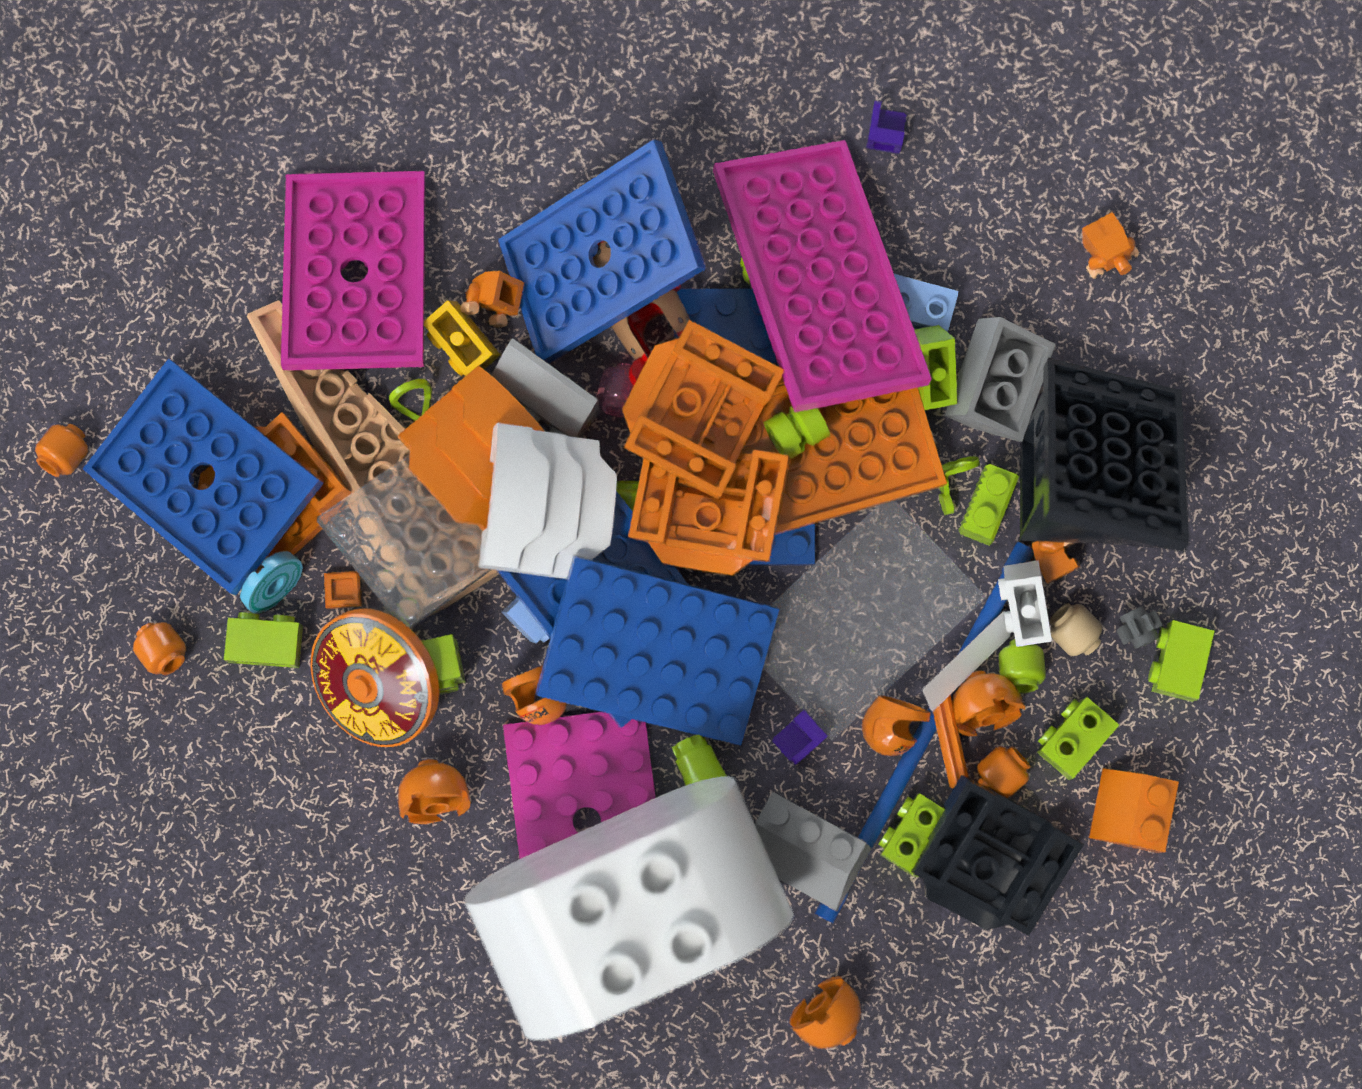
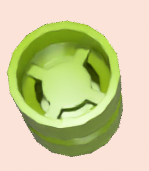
[764,406,830,459]

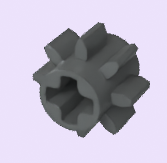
[1116,606,1163,650]

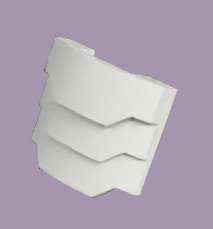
[479,423,617,579]

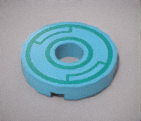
[240,551,303,614]

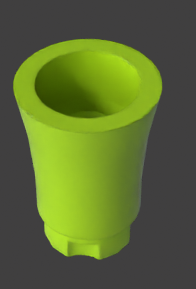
[672,735,727,786]

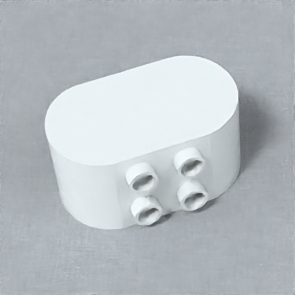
[464,777,794,1040]

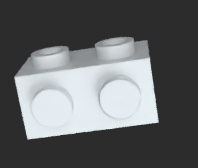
[998,560,1052,647]

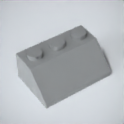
[944,317,1056,442]
[491,338,600,438]
[755,792,871,912]

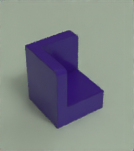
[866,101,906,154]
[772,710,828,767]

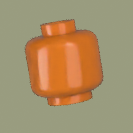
[35,424,89,477]
[133,622,186,675]
[977,746,1031,798]

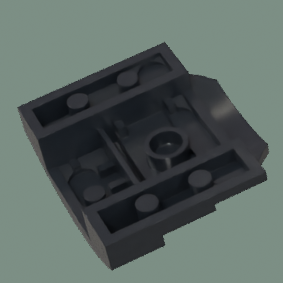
[911,775,1084,936]

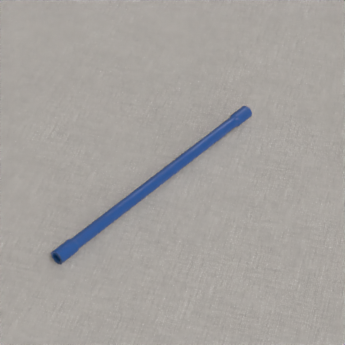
[814,542,1034,924]

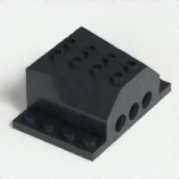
[1020,358,1190,552]

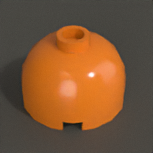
[952,671,1025,736]
[398,759,471,824]
[789,976,861,1049]

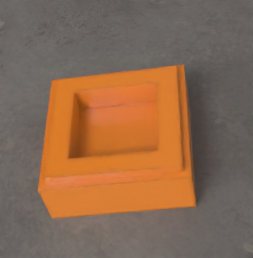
[324,571,362,609]

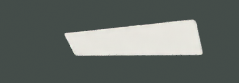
[923,611,1011,711]

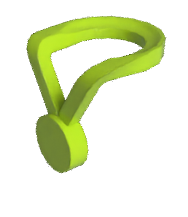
[389,379,432,421]
[939,456,980,515]

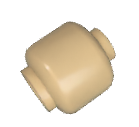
[1049,604,1102,656]

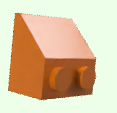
[1089,768,1179,853]

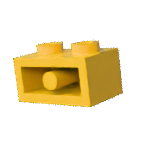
[424,300,501,376]

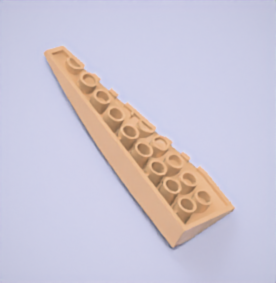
[247,300,499,622]

